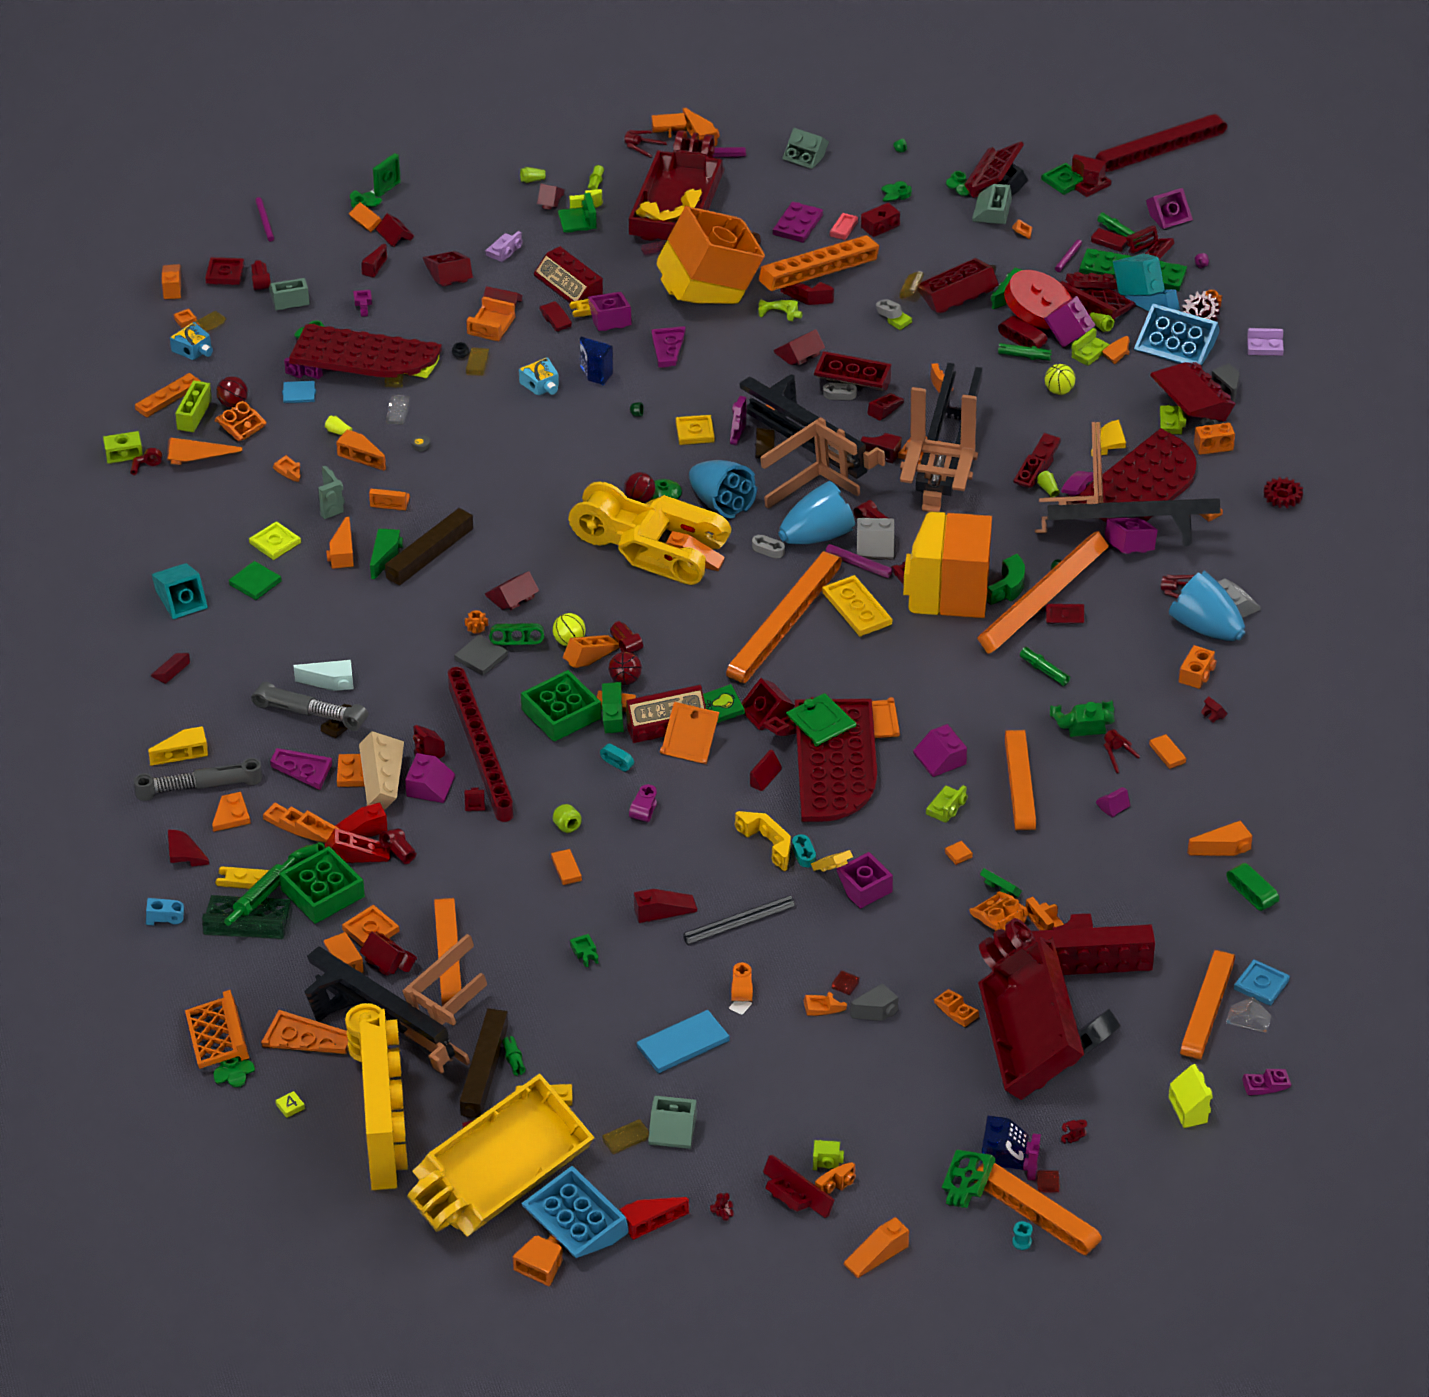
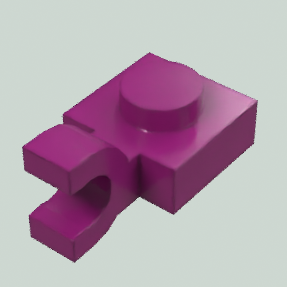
[353,290,372,317]

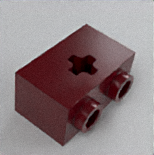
[861,202,900,237]

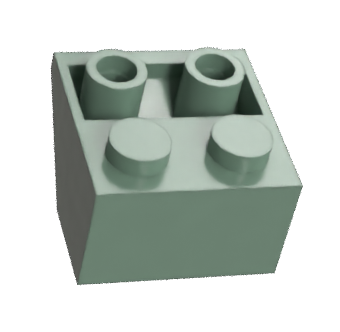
[782,128,829,169]
[972,184,1012,224]
[269,278,309,310]
[648,1095,697,1149]

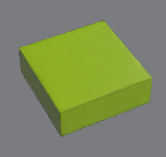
[888,312,912,330]

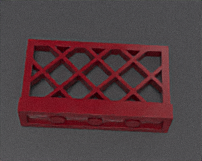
[965,141,1024,198]
[1060,281,1136,322]

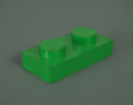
[980,868,1022,897]

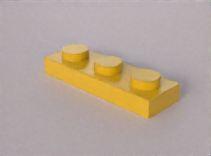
[811,850,853,872]

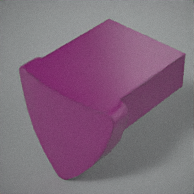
[1096,787,1130,818]

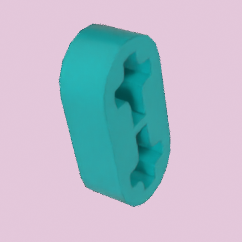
[600,743,635,772]
[792,834,816,868]

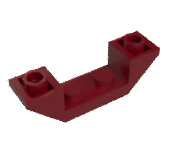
[780,282,834,305]

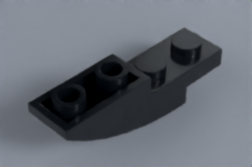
[1078,1009,1121,1055]

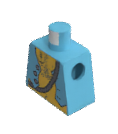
[519,357,559,395]

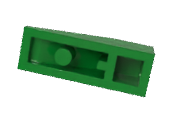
[370,529,404,579]
[602,682,624,733]

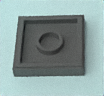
[454,635,508,676]

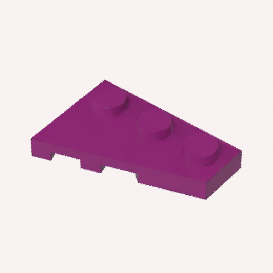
[651,326,686,367]
[270,748,332,790]

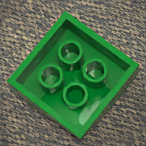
[521,670,602,742]
[279,846,365,924]

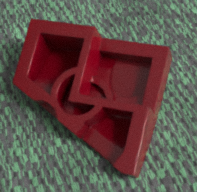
[168,829,209,867]

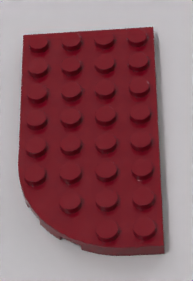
[289,324,442,378]
[1072,428,1197,522]
[795,699,877,822]

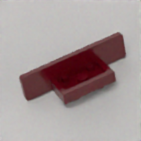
[763,1154,835,1218]

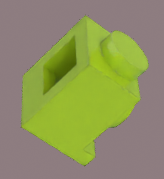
[813,1140,844,1171]

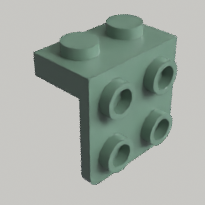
[318,465,345,519]

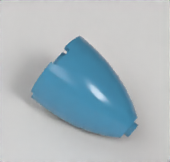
[689,460,758,518]
[778,481,855,544]
[1169,570,1246,641]

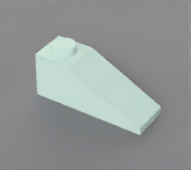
[294,660,353,691]

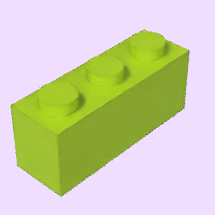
[175,380,212,433]

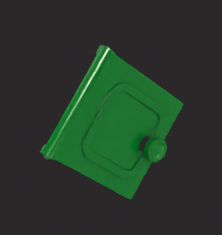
[786,693,857,747]

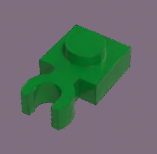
[570,934,599,967]

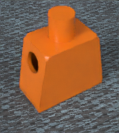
[513,1234,563,1286]

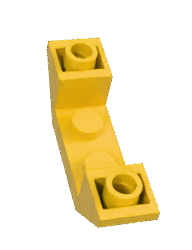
[636,189,702,222]
[735,811,791,872]

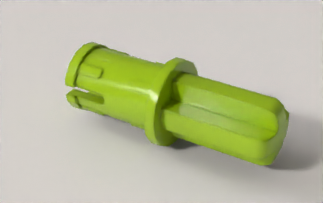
[588,165,604,190]

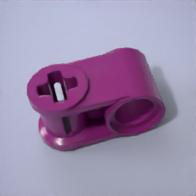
[629,784,657,822]

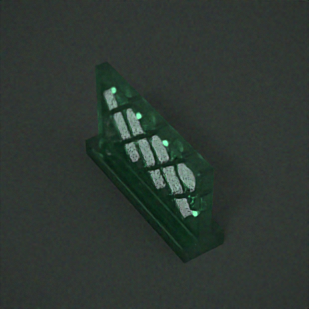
[202,895,291,939]

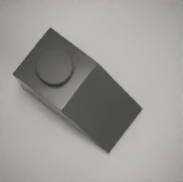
[1211,363,1240,402]
[850,983,898,1021]

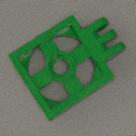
[941,1149,996,1208]

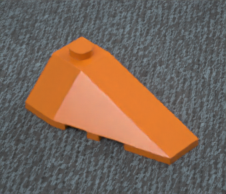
[167,438,242,465]

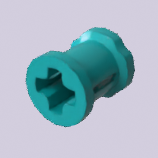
[1012,1221,1033,1250]

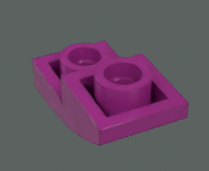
[284,358,323,379]
[1061,471,1094,496]
[1242,1069,1291,1095]

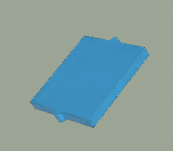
[282,381,316,403]

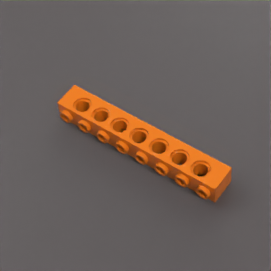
[759,235,880,291]

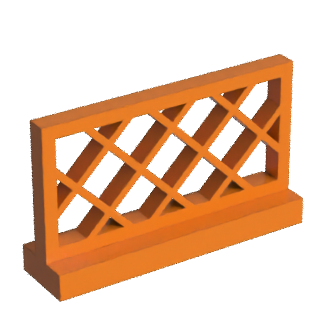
[185,990,249,1069]

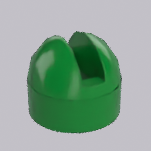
[893,139,907,153]

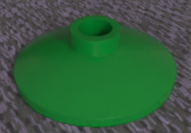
[650,479,682,501]

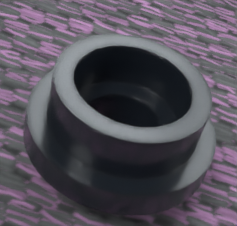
[452,342,469,358]

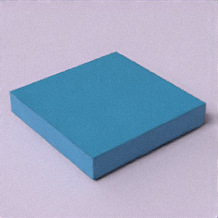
[1234,959,1290,1006]

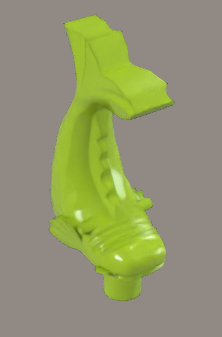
[758,299,803,322]

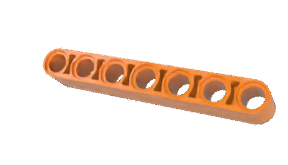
[1005,730,1036,831]
[434,898,461,1006]
[1180,950,1235,1060]
[971,1163,1102,1255]

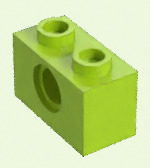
[103,431,143,464]

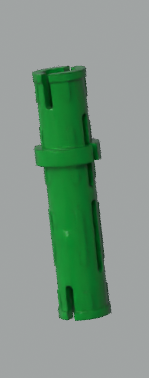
[1097,212,1142,245]
[998,343,1052,361]
[1020,647,1070,686]

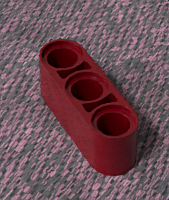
[998,316,1048,348]

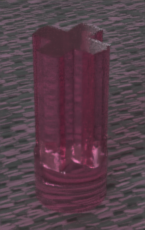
[641,240,666,255]

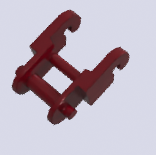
[1061,1119,1087,1144]

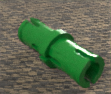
[502,1036,526,1076]

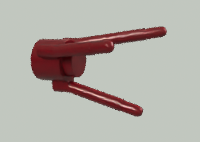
[624,129,667,158]
[1161,574,1195,598]
[1104,729,1140,773]

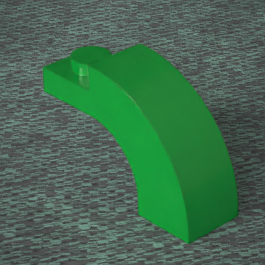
[987,553,1025,605]

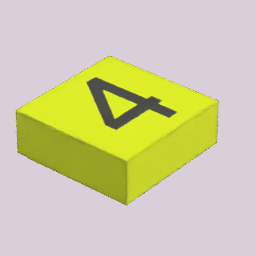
[276,1091,305,1118]

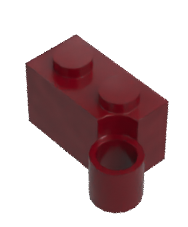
[360,931,417,976]

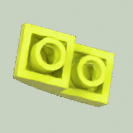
[569,189,603,208]

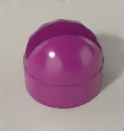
[1194,253,1209,268]

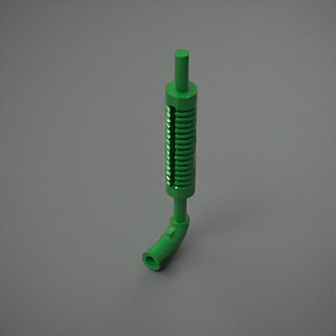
[224,842,325,926]

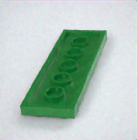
[1079,248,1187,292]

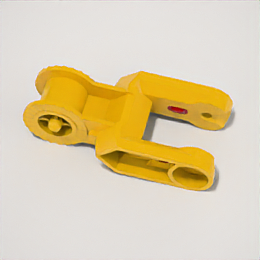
[568,481,731,585]

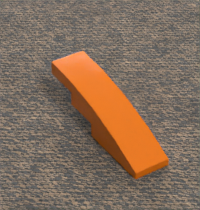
[263,802,339,843]

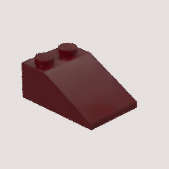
[423,251,473,286]

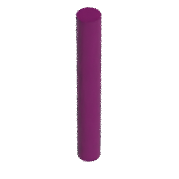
[1055,239,1082,272]

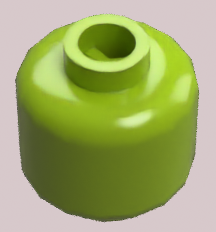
[553,804,582,833]

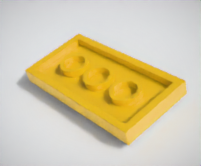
[822,575,892,636]

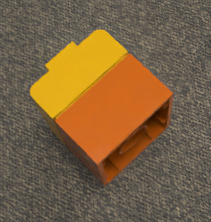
[657,206,765,304]
[903,512,992,618]

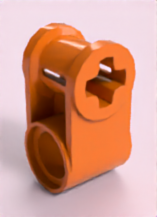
[731,962,753,1001]

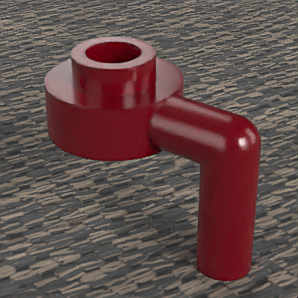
[130,448,162,475]

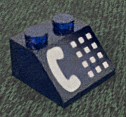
[580,337,613,385]
[981,1115,1029,1170]

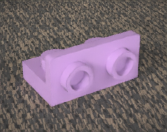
[485,231,522,262]
[1247,328,1284,356]

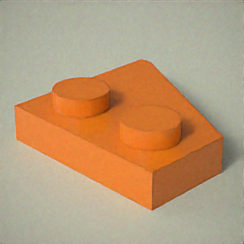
[212,792,251,832]

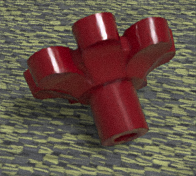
[710,1193,734,1221]

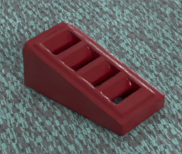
[361,244,388,277]
[867,393,904,421]

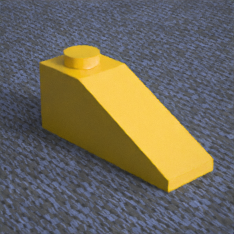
[148,726,208,766]

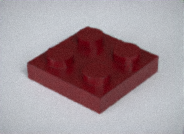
[205,257,245,285]

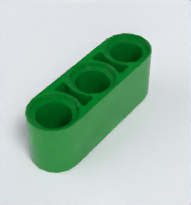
[489,623,545,645]
[1226,863,1279,911]

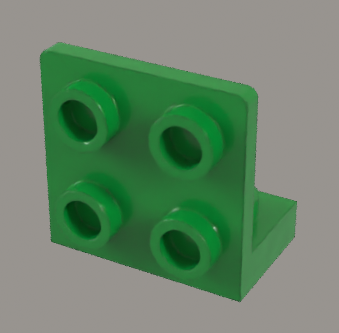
[558,193,597,232]

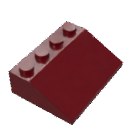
[915,258,999,313]
[1150,362,1235,421]

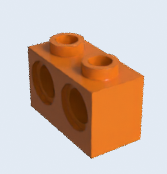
[1194,423,1235,455]
[1179,645,1217,689]

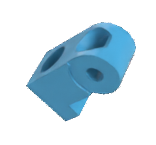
[146,898,185,925]

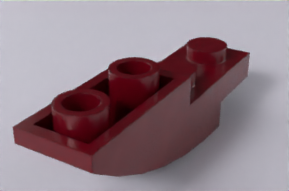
[1013,433,1061,488]

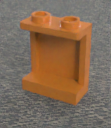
[466,297,515,342]

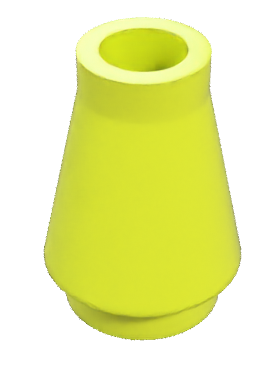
[325,415,352,435]

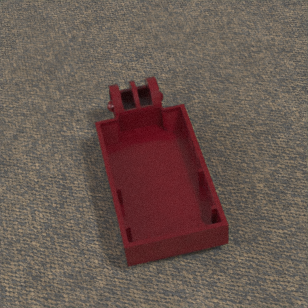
[629,130,725,241]
[978,918,1084,1100]

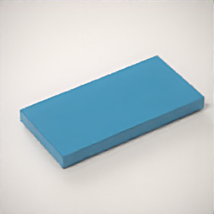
[637,1010,730,1074]

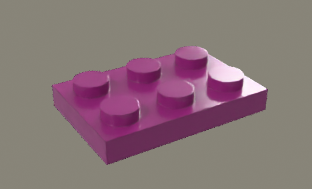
[773,201,823,243]

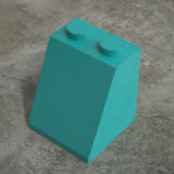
[1113,253,1165,295]
[151,563,208,619]

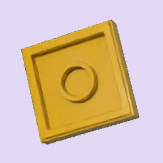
[675,415,715,445]

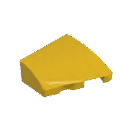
[1091,420,1126,456]

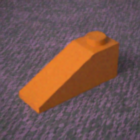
[683,108,719,146]
[162,264,181,299]
[336,429,386,471]
[326,517,354,569]
[666,531,725,571]
[562,635,619,668]
[1187,821,1253,856]
[844,1217,909,1278]

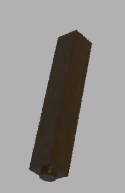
[385,508,474,586]
[459,1008,508,1118]

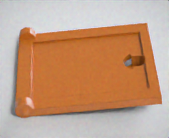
[872,697,900,738]
[660,702,719,764]

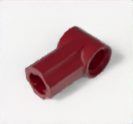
[251,260,271,290]
[853,500,889,519]
[610,621,643,653]
[379,828,417,864]

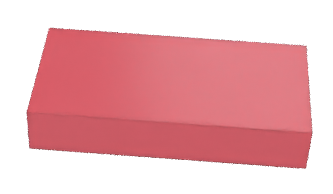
[830,213,858,240]

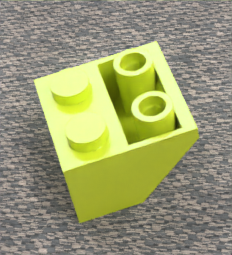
[1168,1064,1213,1128]

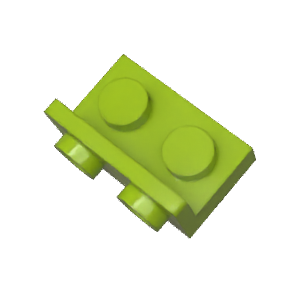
[1071,328,1110,366]
[1160,405,1186,434]
[926,785,968,823]

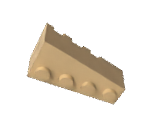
[359,731,404,810]

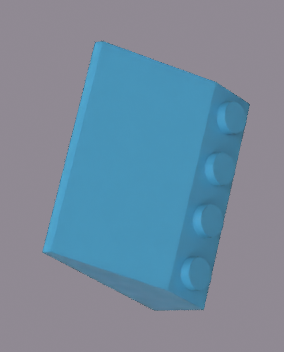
[1134,303,1220,366]
[522,1166,629,1258]

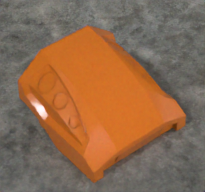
[215,401,267,441]
[969,891,1028,931]

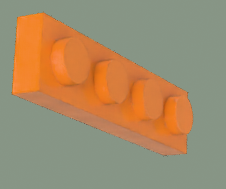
[135,373,201,418]

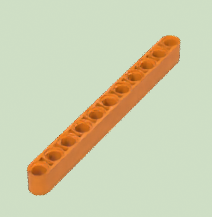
[977,531,1109,654]
[726,551,842,683]

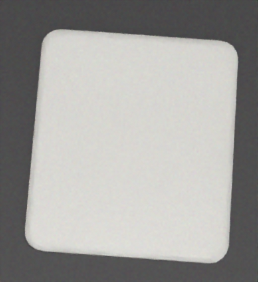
[729,1001,752,1015]

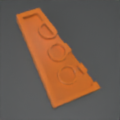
[261,1010,348,1054]

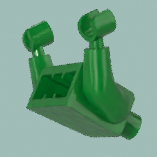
[1050,699,1115,737]

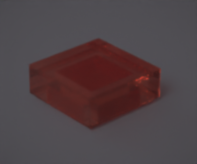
[832,970,860,995]
[1037,1170,1060,1192]

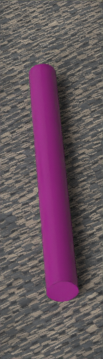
[255,197,274,242]

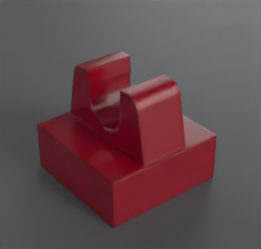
[1201,696,1228,723]
[464,787,485,811]

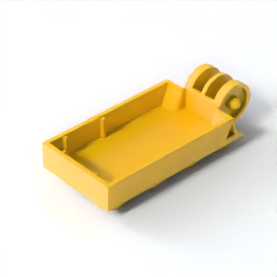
[345,1003,408,1190]
[407,1073,595,1237]

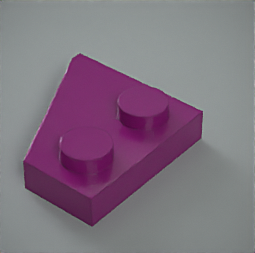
[730,396,747,446]
[1023,1133,1041,1181]

